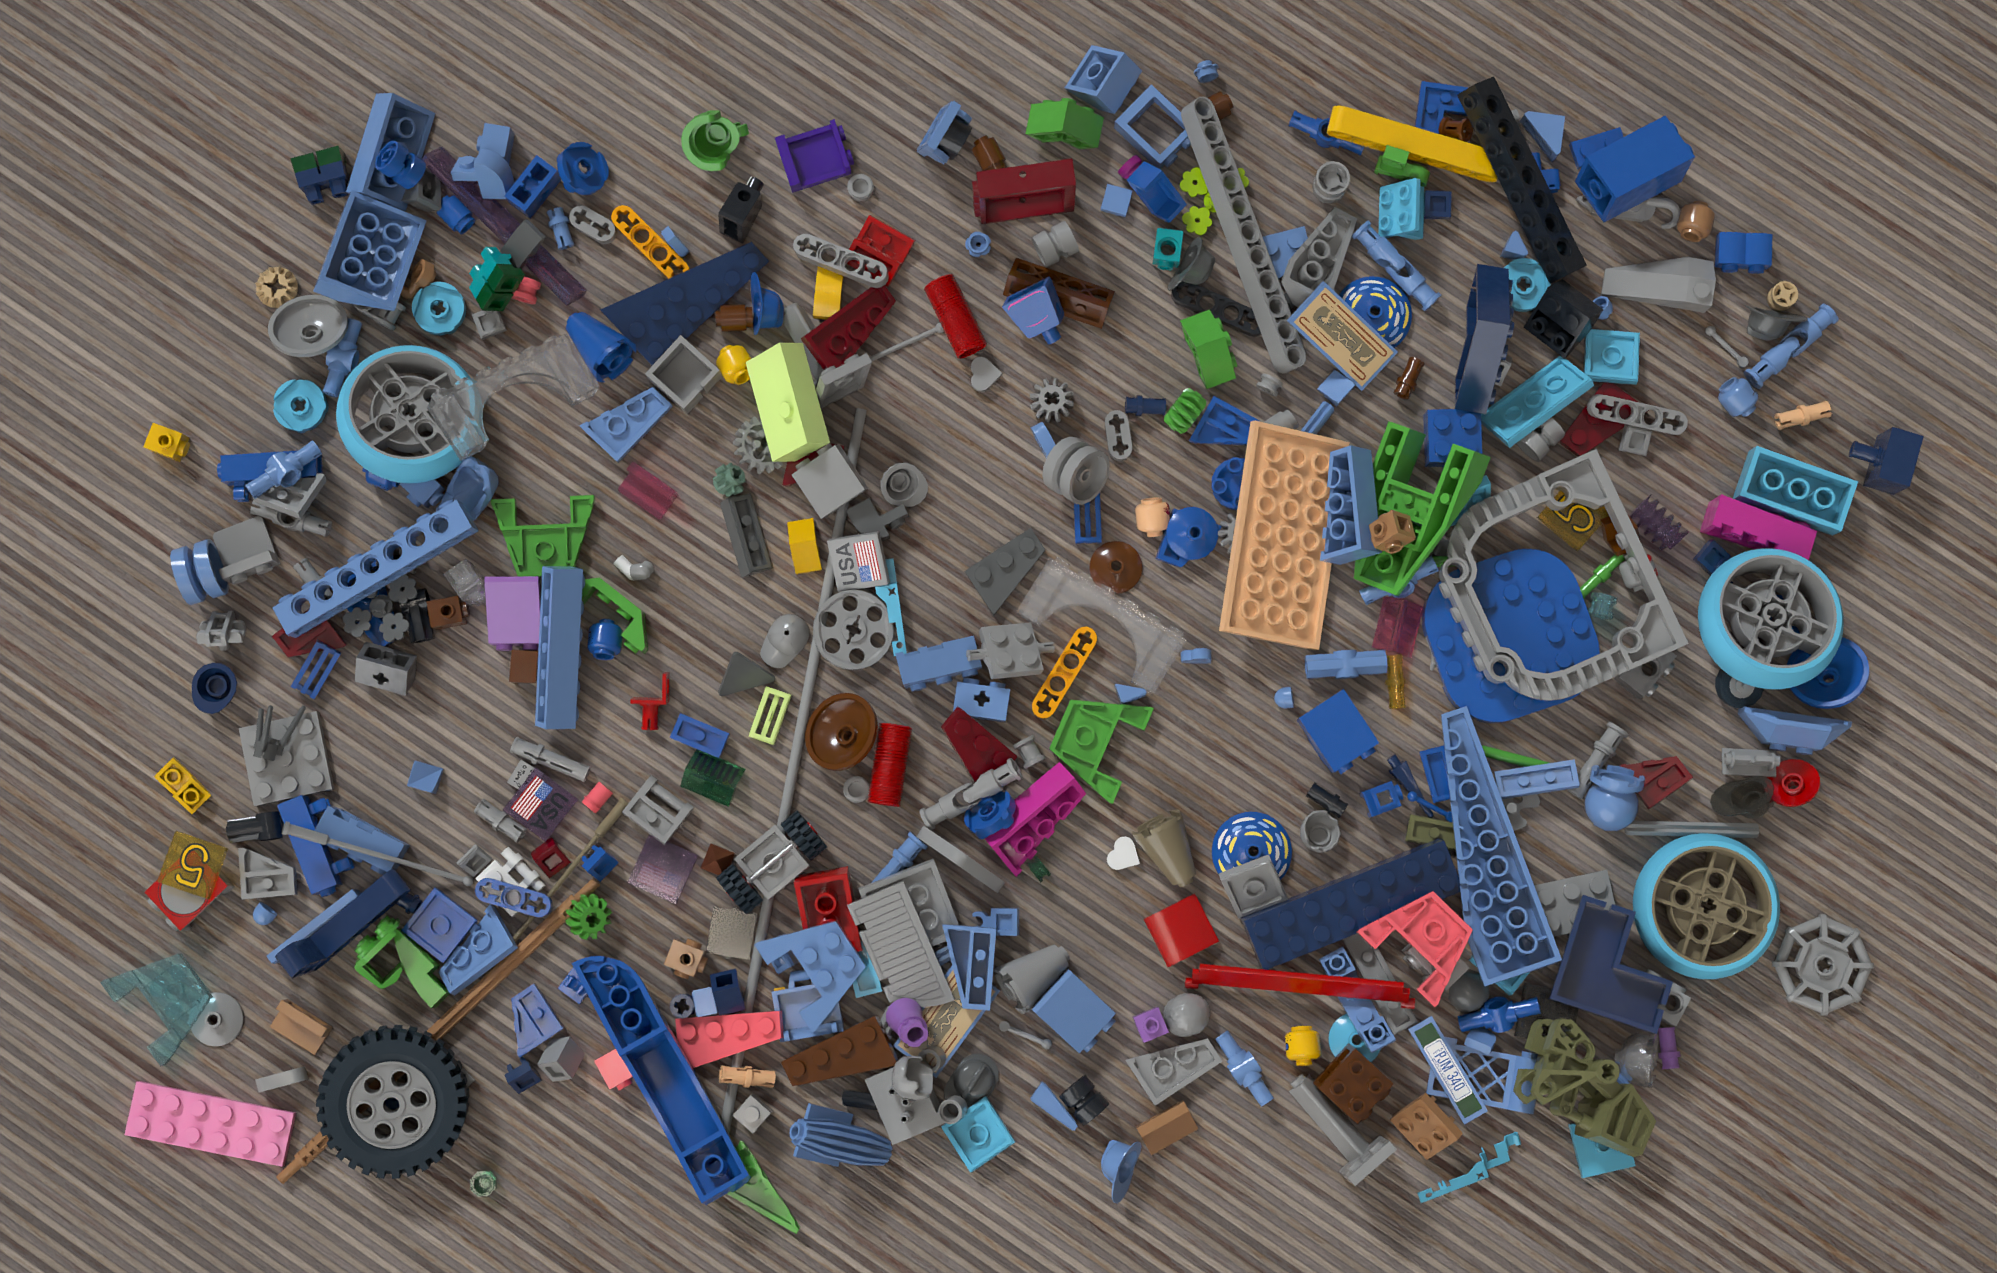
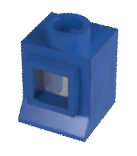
[1359,781,1404,818]

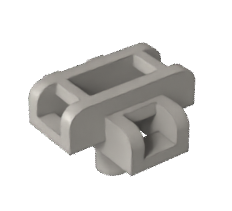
[196,611,246,651]

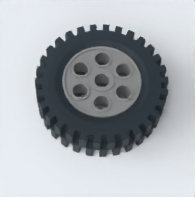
[316,1025,469,1179]

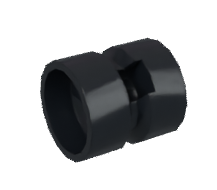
[1059,1074,1110,1126]

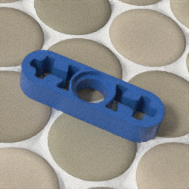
[475,878,553,917]

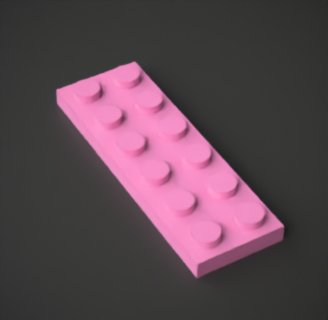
[124,1081,296,1167]

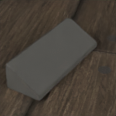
[720,493,772,577]

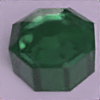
[470,1170,497,1197]

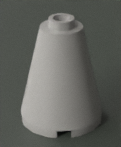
[993,944,1070,1014]

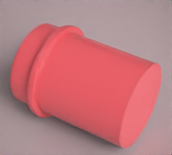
[582,782,613,814]

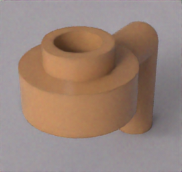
[400,259,436,300]

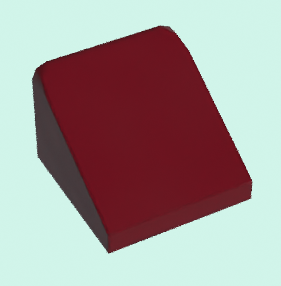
[531,837,571,879]

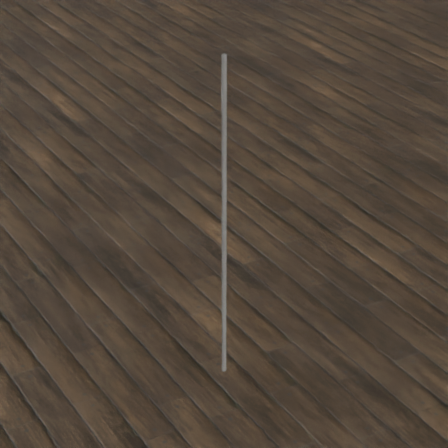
[721,408,867,1134]

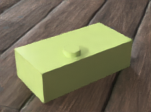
[746,343,830,462]

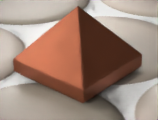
[701,843,735,875]

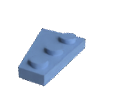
[579,387,673,463]

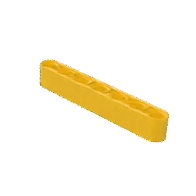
[1327,106,1498,182]

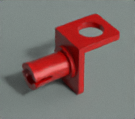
[630,672,670,730]

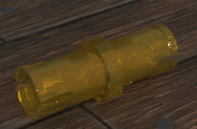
[1385,655,1406,709]

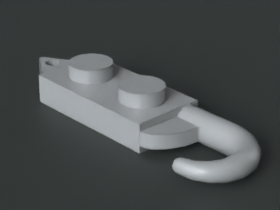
[1576,195,1681,229]

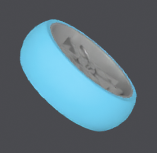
[336,345,482,483]
[1698,549,1844,689]

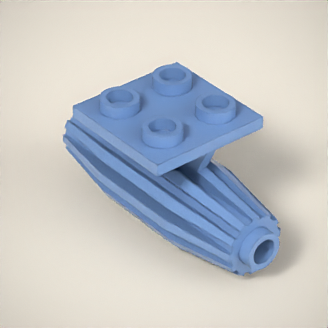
[789,1103,892,1167]

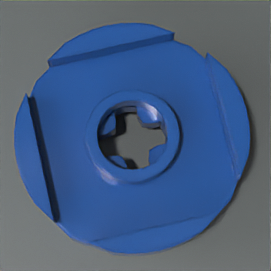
[557,142,609,195]
[964,790,1016,839]

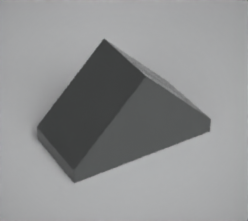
[401,168,441,211]

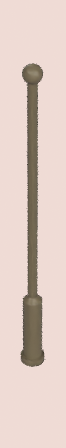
[512,797,628,942]

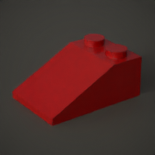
[794,866,862,952]

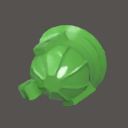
[681,110,749,171]

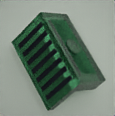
[680,749,746,807]

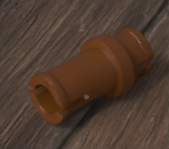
[1393,357,1425,400]

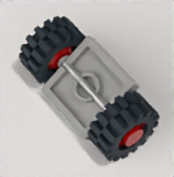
[716,810,827,914]

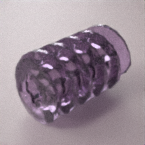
[1630,493,1689,551]

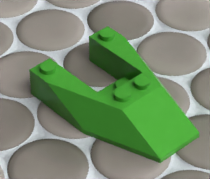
[1354,421,1491,596]

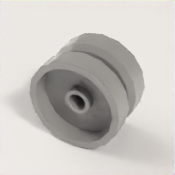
[1042,437,1110,505]

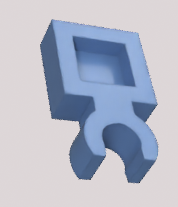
[972,908,1019,936]

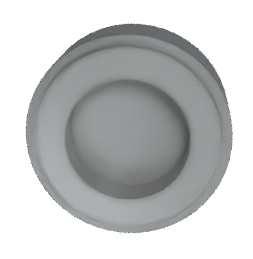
[847,174,874,202]
[843,776,870,803]

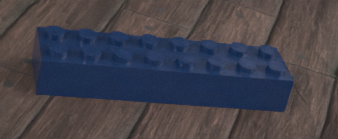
[1240,838,1460,970]

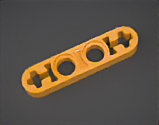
[611,205,690,279]
[1032,627,1097,719]

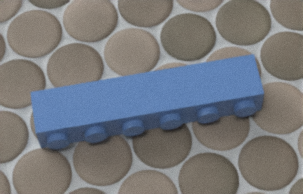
[535,566,585,729]

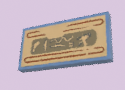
[1287,281,1398,391]
[893,966,1000,1078]

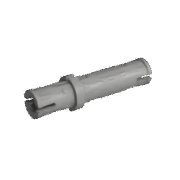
[510,737,591,782]

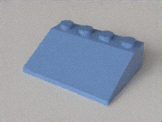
[313,190,427,311]

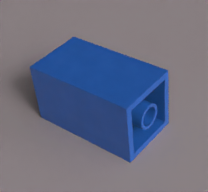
[1575,116,1695,223]

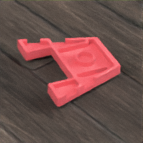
[1357,891,1473,1007]

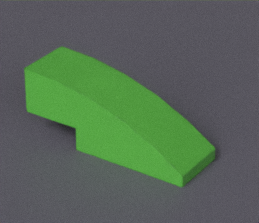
[394,928,450,1008]

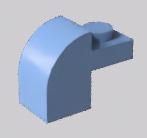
[451,149,515,199]

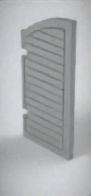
[847,881,955,1007]

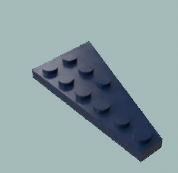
[600,242,769,366]

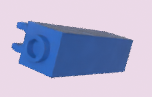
[217,451,323,502]
[277,795,355,898]

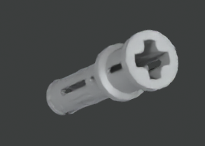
[1567,722,1629,800]

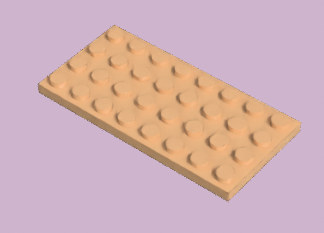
[1219,421,1350,650]

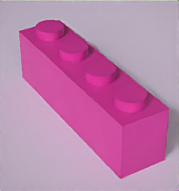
[985,762,1086,877]

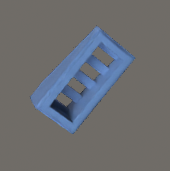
[1030,1081,1078,1131]

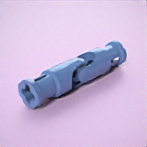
[1352,220,1441,312]
[1744,303,1839,389]

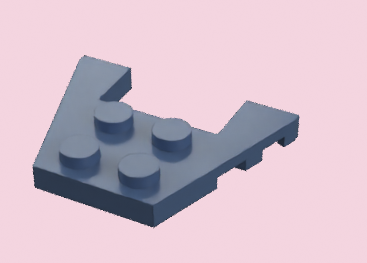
[754,921,866,1033]

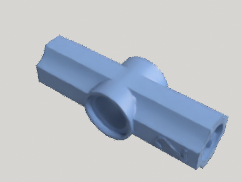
[1305,650,1388,679]

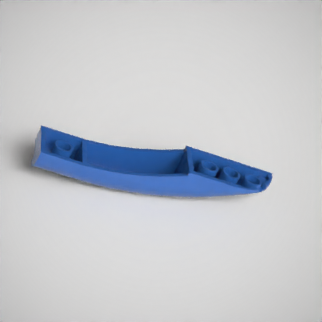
[572,956,751,1205]

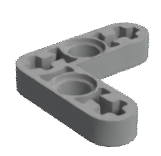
[916,826,1005,893]

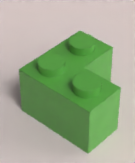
[1026,98,1104,149]
[1180,310,1237,389]

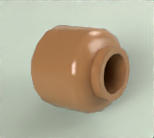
[1677,201,1715,242]

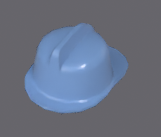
[1101,1140,1142,1203]

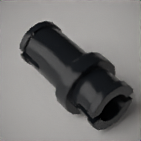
[1305,782,1348,818]

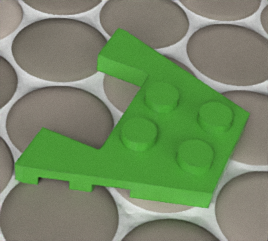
[491,495,595,577]
[1049,700,1154,804]

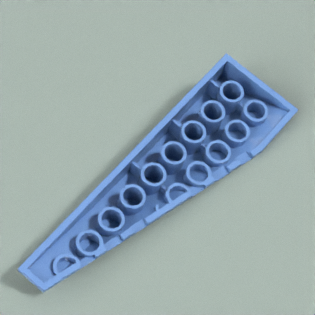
[1441,706,1562,987]

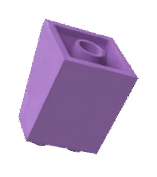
[485,576,542,651]

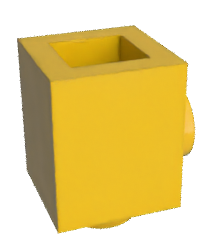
[143,423,190,462]

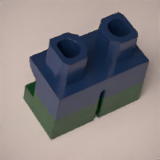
[290,146,350,205]

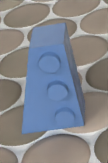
[895,636,982,692]
[314,806,410,875]
[942,924,996,1011]

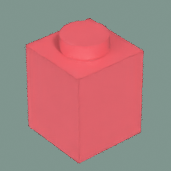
[594,1049,633,1091]

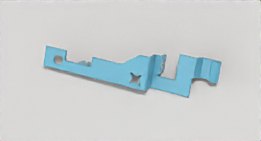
[875,558,907,656]
[1417,1132,1521,1203]

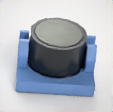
[917,101,972,164]

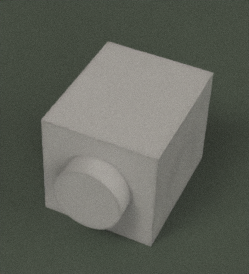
[733,1093,773,1133]

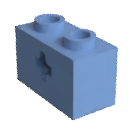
[953,678,1010,723]

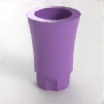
[886,998,928,1047]

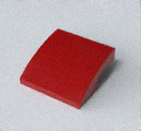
[847,215,916,287]
[1144,893,1219,967]

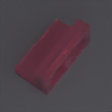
[618,461,678,520]
[1372,597,1423,658]

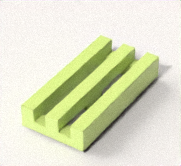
[749,686,792,745]

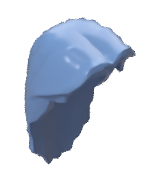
[436,456,499,533]

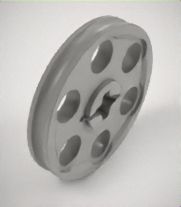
[813,590,893,670]

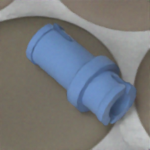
[547,207,574,250]

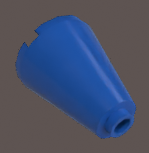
[566,312,637,383]

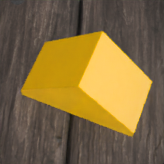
[787,518,822,574]

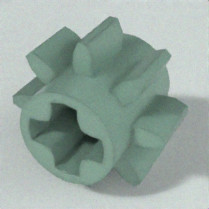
[713,463,746,497]

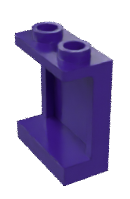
[774,119,854,193]

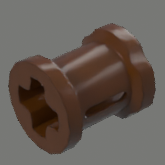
[1439,117,1473,142]

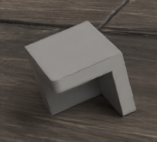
[537,1037,584,1082]

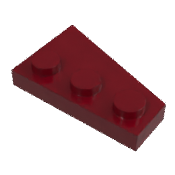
[1558,382,1649,457]
[941,706,1018,783]

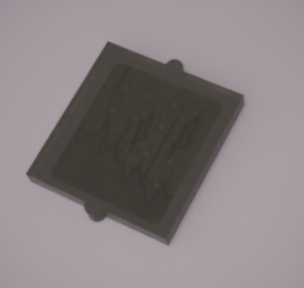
[706,906,758,960]

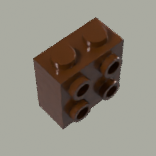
[1313,1043,1393,1124]

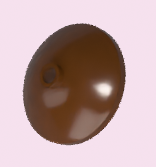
[805,693,878,771]

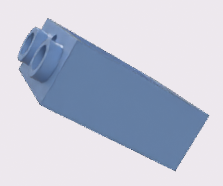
[1114,85,1191,169]

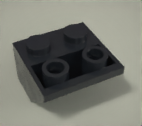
[1523,279,1603,359]

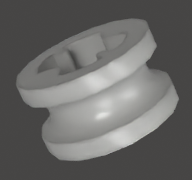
[1256,373,1283,396]

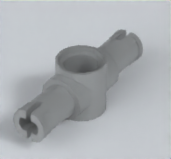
[250,500,332,537]

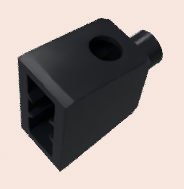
[718,177,764,244]

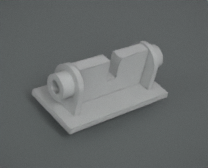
[1722,748,1780,777]

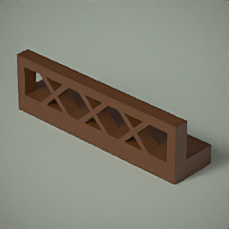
[1003,258,1115,329]

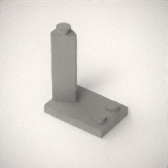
[783,303,872,408]
[1289,1074,1397,1186]

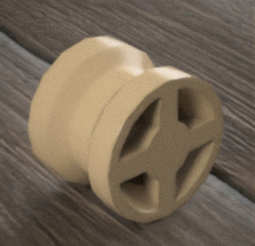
[1767,281,1798,311]

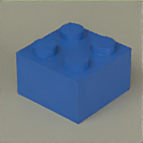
[1423,409,1482,467]

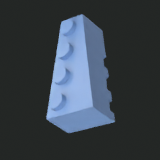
[1320,445,1382,565]

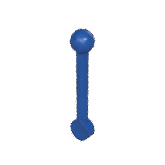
[1407,791,1453,822]

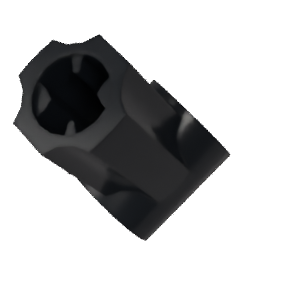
[399,588,435,644]
[226,811,283,843]

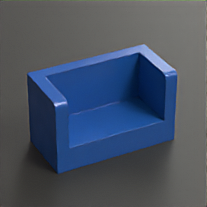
[1127,161,1187,223]

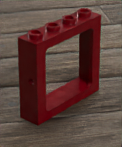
[972,158,1076,225]

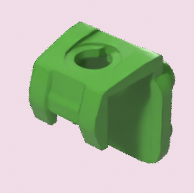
[354,916,403,989]

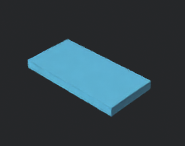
[1481,356,1594,448]

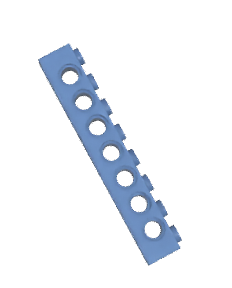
[272,500,479,638]

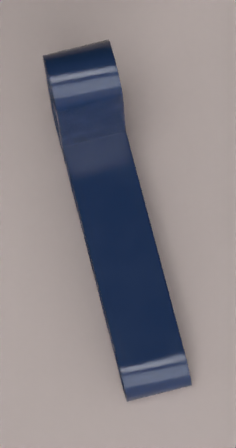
[275,868,411,979]

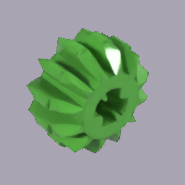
[1164,388,1206,434]
[565,894,612,940]

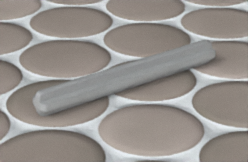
[1625,821,1759,838]

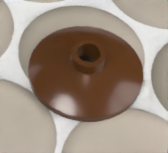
[1089,541,1142,594]

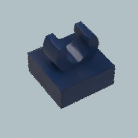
[504,1057,542,1094]

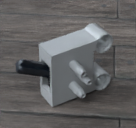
[842,1046,968,1145]

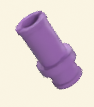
[1658,1027,1681,1069]

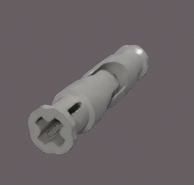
[919,758,1023,830]

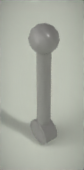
[1705,326,1749,368]
[999,1021,1052,1050]

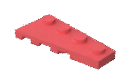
[675,1011,784,1068]

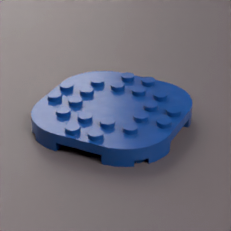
[1422,549,1600,723]

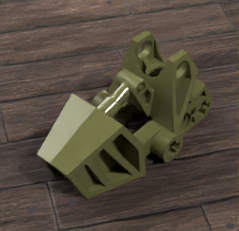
[1513,1018,1656,1157]

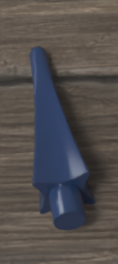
[1387,754,1434,818]

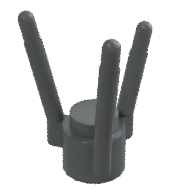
[253,705,306,761]

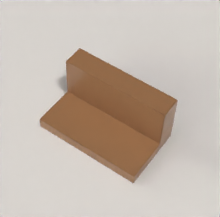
[270,999,333,1055]
[1136,1100,1198,1155]

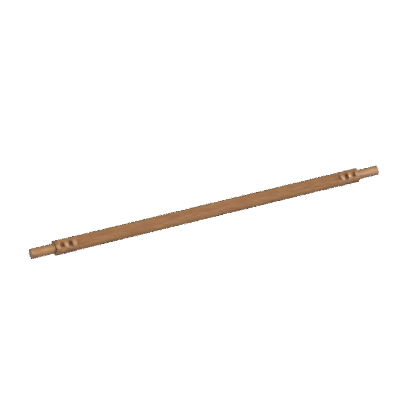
[276,878,600,1184]

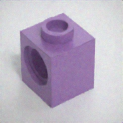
[1132,1007,1169,1043]

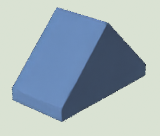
[1520,111,1565,162]

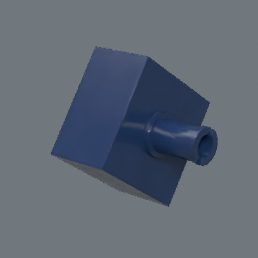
[1849,427,1924,495]

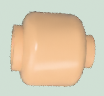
[1135,497,1170,537]

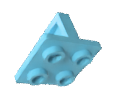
[1378,178,1424,240]

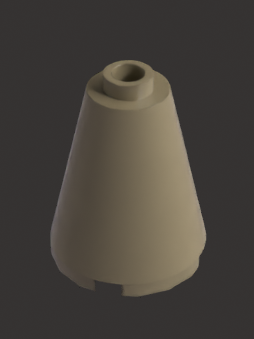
[1132,809,1196,887]

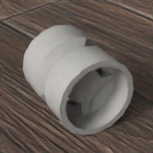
[1312,161,1350,204]
[1031,221,1079,268]
[1516,417,1565,462]

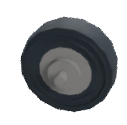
[1715,669,1764,708]

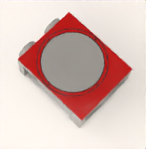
[144,850,235,931]

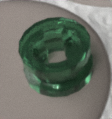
[1026,856,1051,883]

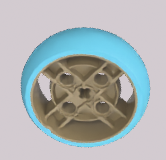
[1633,833,1780,979]

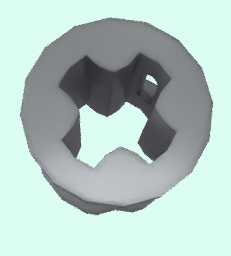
[1013,735,1046,769]

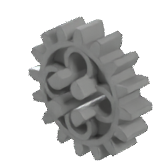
[733,417,783,474]

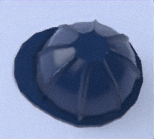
[192,663,237,714]

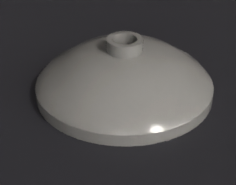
[268,295,348,357]

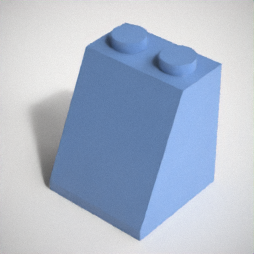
[1032,969,1116,1053]

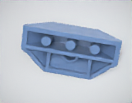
[1738,707,1852,755]

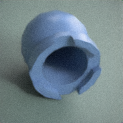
[1585,765,1645,831]

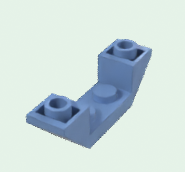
[1319,947,1396,1053]

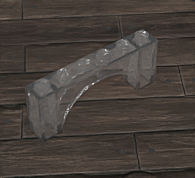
[427,334,600,461]
[1017,557,1187,696]

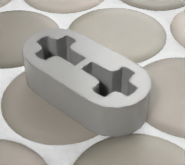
[569,205,617,244]
[1105,410,1132,461]
[255,1066,308,1093]

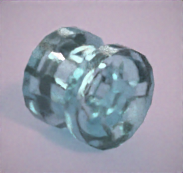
[1587,592,1618,620]

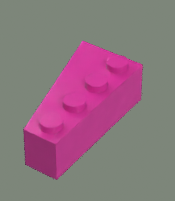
[1700,494,1817,560]

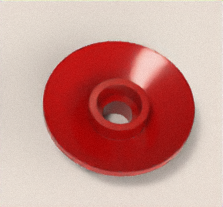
[1765,759,1820,807]

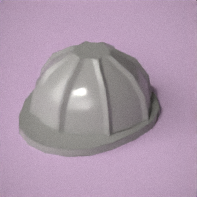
[880,463,928,507]

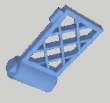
[1426,1037,1538,1114]

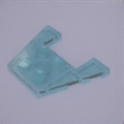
[100,953,213,1067]

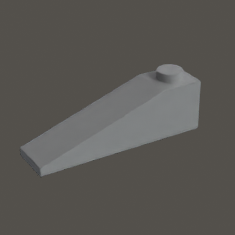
[1281,207,1357,307]
[1601,257,1716,313]

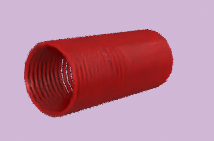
[924,274,987,359]
[867,723,913,807]

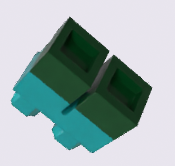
[469,247,525,311]

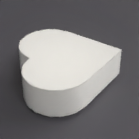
[1107,836,1140,870]

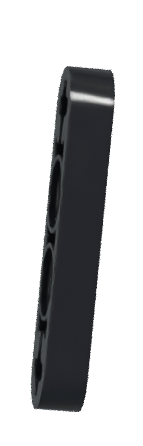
[1171,281,1262,337]

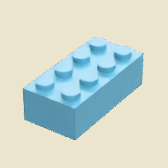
[1733,446,1858,536]

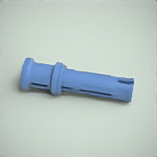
[872,832,928,883]

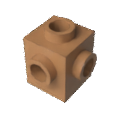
[1369,510,1416,554]
[664,938,708,979]

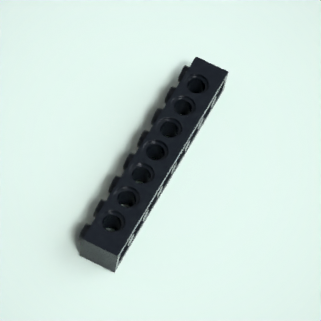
[1457,76,1587,284]

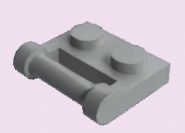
[622,775,694,845]

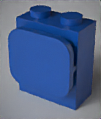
[1297,689,1379,774]

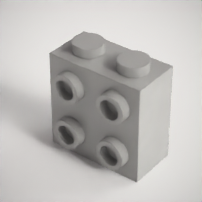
[792,443,869,519]

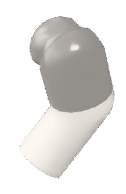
[614,555,654,581]

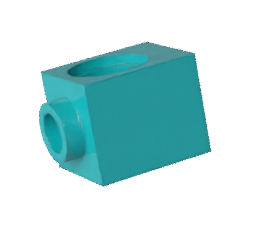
[1152,228,1183,270]

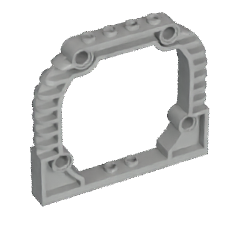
[1439,449,1689,701]

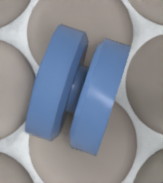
[170,539,229,605]

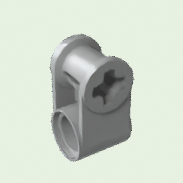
[353,303,406,331]

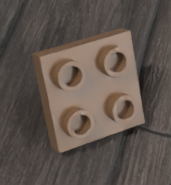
[1390,1093,1463,1160]

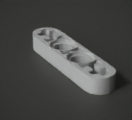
[793,234,889,288]
[1587,394,1688,435]

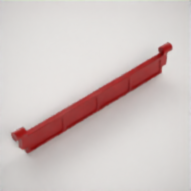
[1185,964,1415,1009]

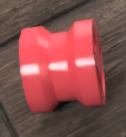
[512,277,541,304]

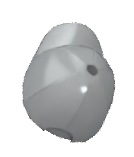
[760,614,810,668]

